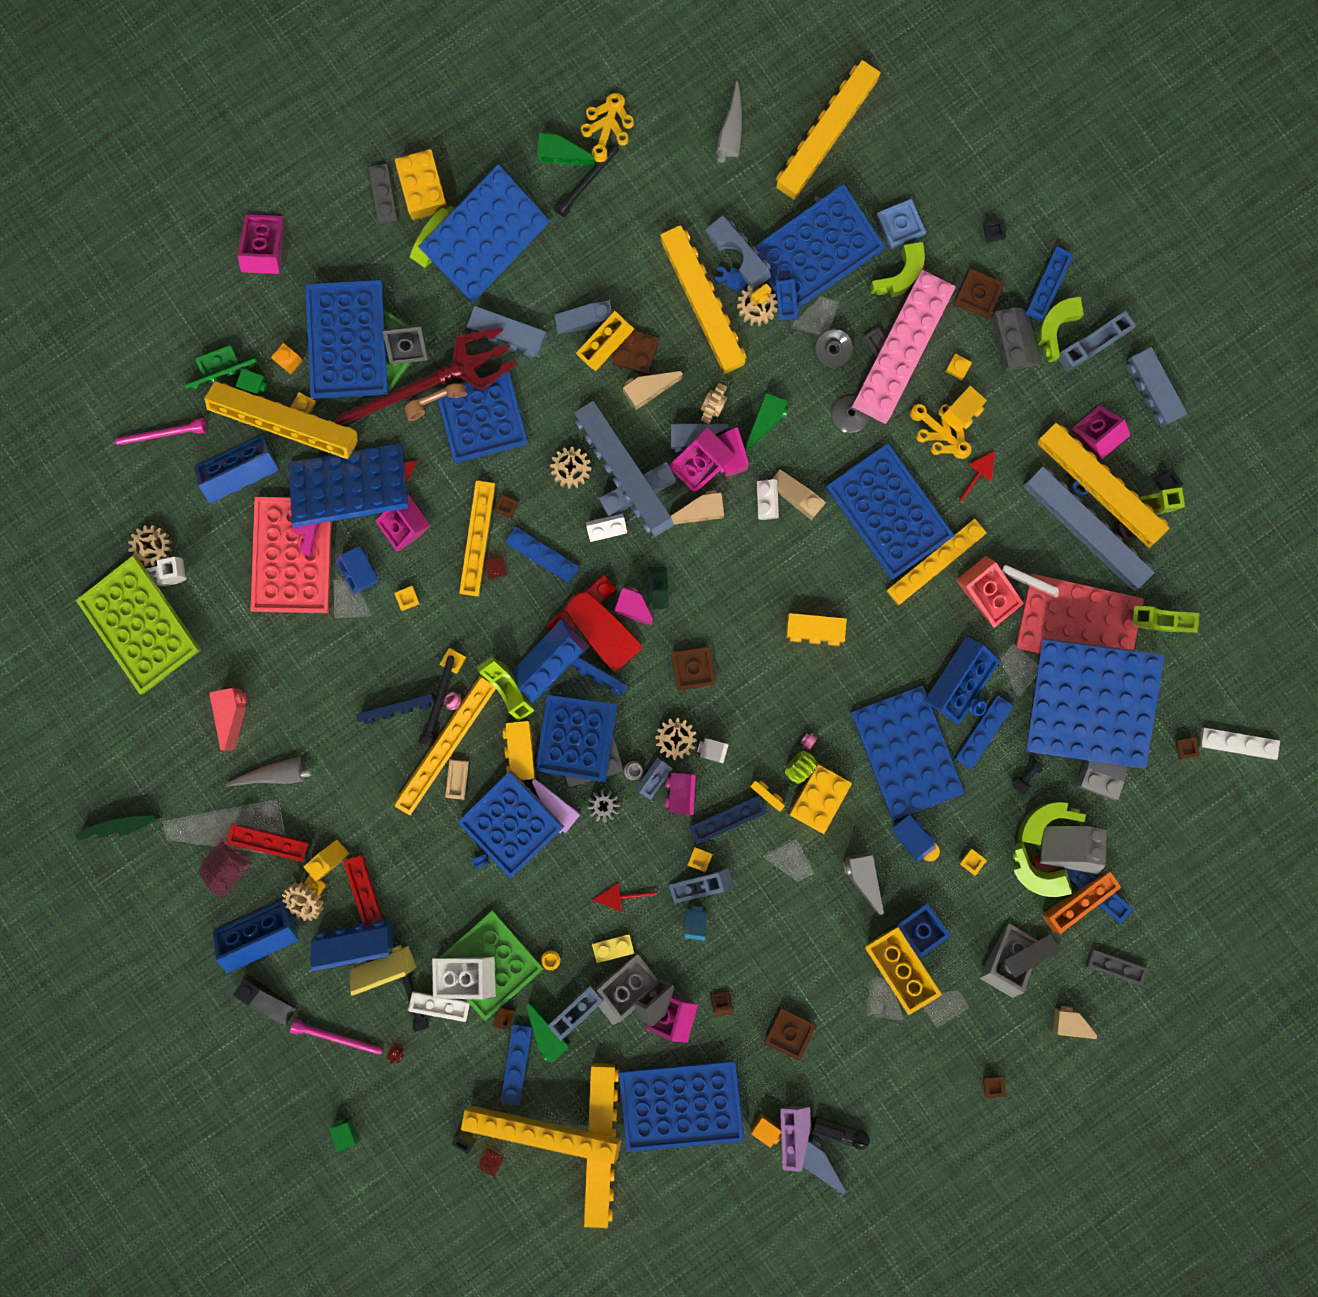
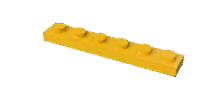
[459,481,496,597]
[886,519,987,605]

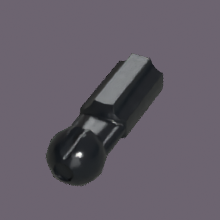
[811,1116,870,1150]

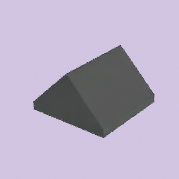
[383,325,428,365]

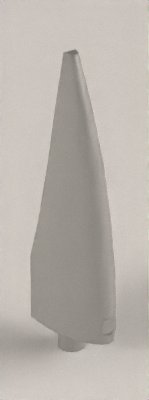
[715,81,742,162]
[226,757,312,787]

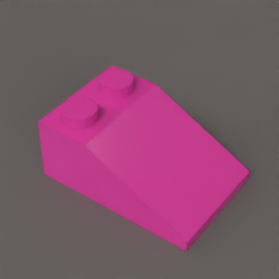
[237,214,284,274]
[669,428,735,493]
[665,773,695,815]

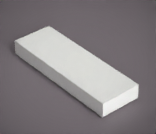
[1002,565,1060,598]
[408,991,470,1022]

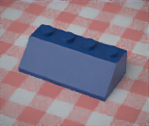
[195,434,279,503]
[512,619,589,703]
[925,637,1000,725]
[213,900,299,973]
[310,920,395,971]

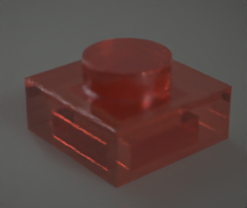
[485,557,507,579]
[477,1148,504,1177]

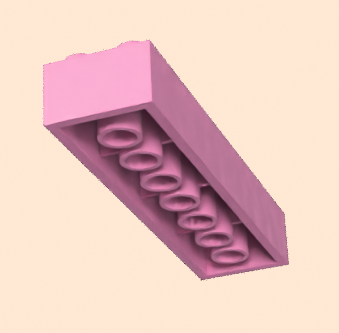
[852,270,956,424]

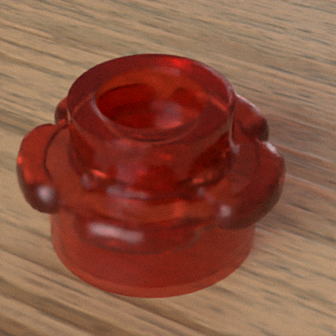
[386,1045,404,1064]

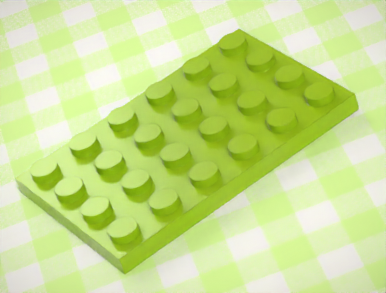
[76,556,201,694]

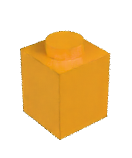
[271,343,303,375]
[750,1113,782,1148]

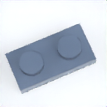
[635,758,673,800]

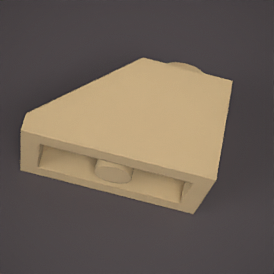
[1053,1006,1097,1039]

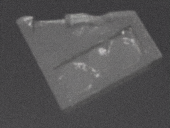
[792,296,839,337]
[333,579,373,619]
[1000,644,1039,697]
[763,839,814,882]
[865,976,903,1021]
[923,991,970,1028]

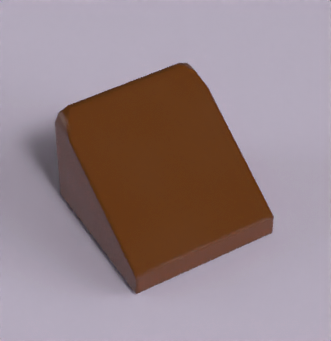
[710,990,733,1017]

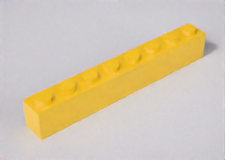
[776,60,881,200]
[660,225,747,374]
[204,381,358,459]
[1037,423,1170,548]
[584,1063,619,1228]
[461,1105,621,1164]

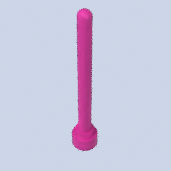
[115,418,206,445]
[290,1018,383,1055]

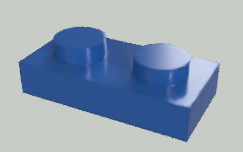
[776,279,799,321]

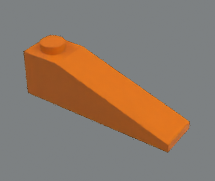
[1041,871,1121,934]

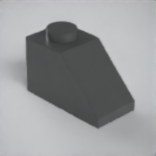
[633,978,674,1026]

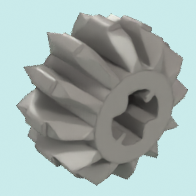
[587,790,620,823]

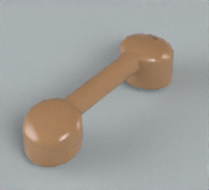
[404,383,467,421]

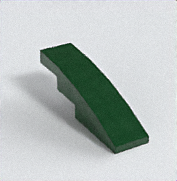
[75,815,161,840]

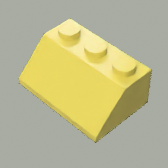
[350,945,417,996]

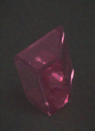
[198,841,252,899]

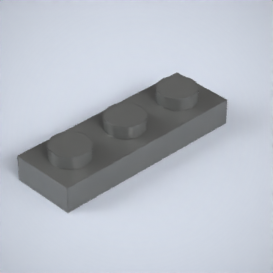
[369,164,398,224]

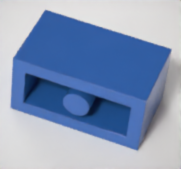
[336,547,378,595]
[892,815,936,862]

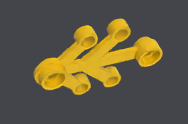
[581,93,634,162]
[910,404,971,459]

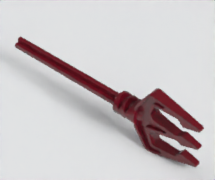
[334,328,518,426]

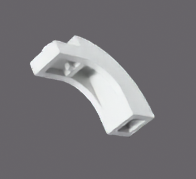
[146,557,186,587]

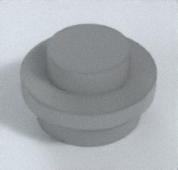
[624,761,643,781]

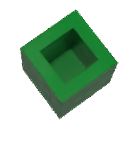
[236,369,269,396]
[329,1117,359,1152]

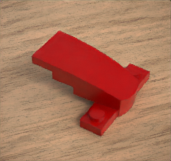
[546,574,643,673]

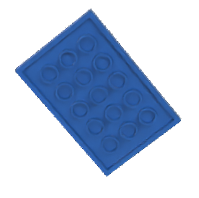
[418,164,550,303]
[755,184,886,309]
[305,280,388,399]
[289,443,409,528]
[825,443,954,580]
[851,685,964,821]
[619,1060,744,1152]

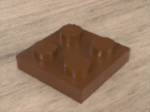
[954,268,1005,319]
[612,330,659,375]
[671,647,715,691]
[764,1007,816,1061]

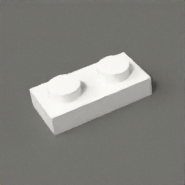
[757,479,779,520]
[586,513,627,542]

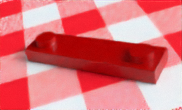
[226,823,309,862]
[343,855,384,926]

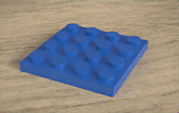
[435,371,528,463]
[535,695,617,782]
[457,770,565,879]

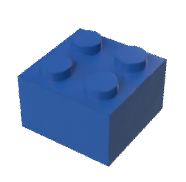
[892,903,951,959]

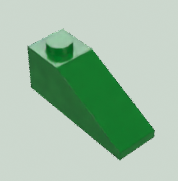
[537,132,595,166]
[745,393,789,451]
[526,1001,571,1063]

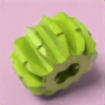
[785,751,817,784]

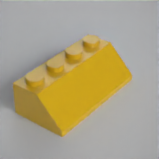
[865,927,942,1015]

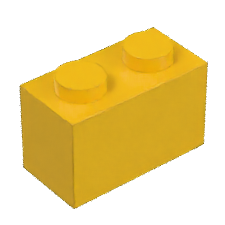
[941,386,987,432]

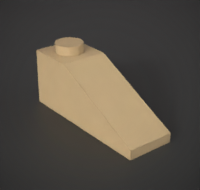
[623,371,683,410]
[772,470,826,520]
[671,491,724,524]

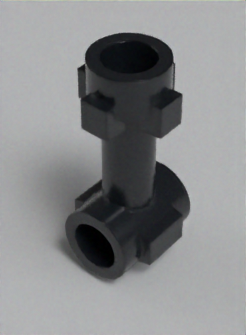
[1011,759,1043,794]

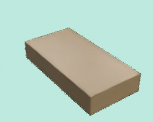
[445,759,469,800]

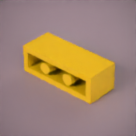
[576,311,634,371]
[786,613,847,646]
[503,721,536,780]

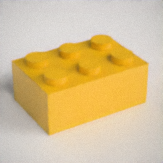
[395,149,448,220]
[788,764,852,834]

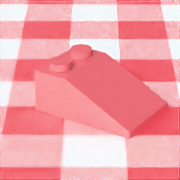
[956,556,1024,628]
[209,688,248,750]

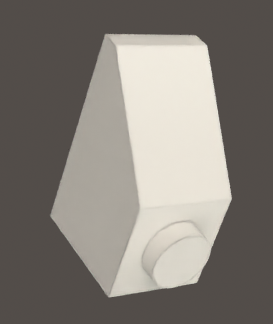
[697,738,728,763]

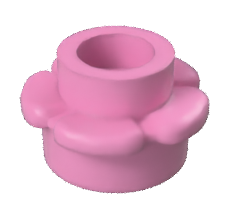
[444,692,462,710]
[801,733,817,750]

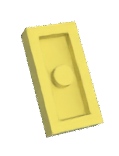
[592,934,634,963]

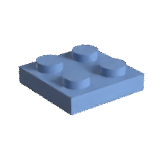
[876,199,926,249]

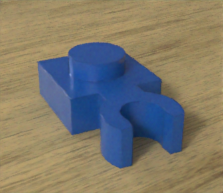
[714,267,747,291]

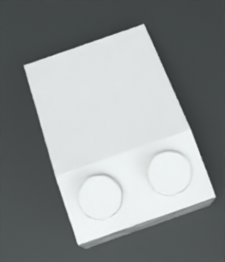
[432,957,496,999]

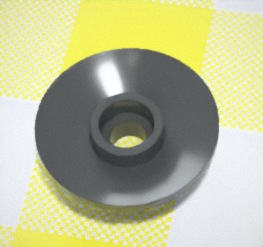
[815,329,853,368]
[831,396,869,433]

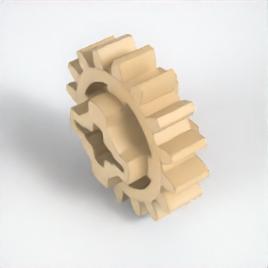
[737,284,778,326]
[701,383,727,424]
[550,447,592,489]
[128,525,172,567]
[655,718,697,760]
[282,882,324,921]

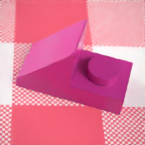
[291,523,320,557]

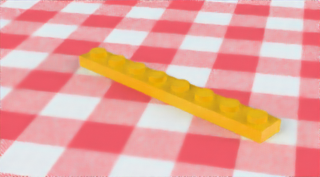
[393,676,496,815]

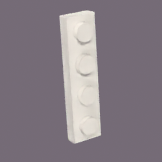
[1199,728,1280,760]

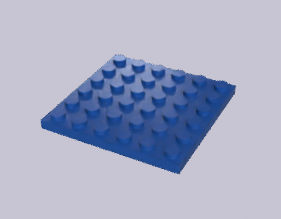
[1026,638,1165,769]

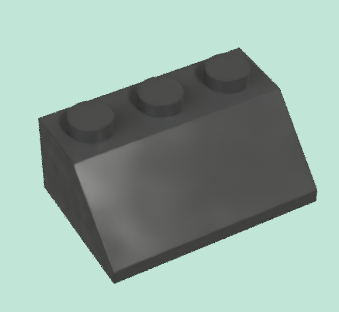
[991,308,1041,372]

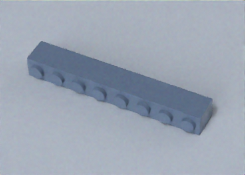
[574,401,674,537]
[1023,467,1155,591]

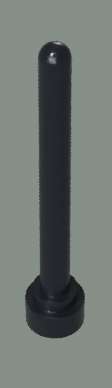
[554,145,619,218]
[418,655,455,746]
[393,939,429,1032]

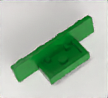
[184,344,258,390]

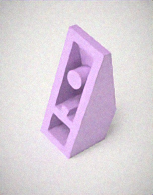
[532,779,581,833]
[781,1106,811,1172]

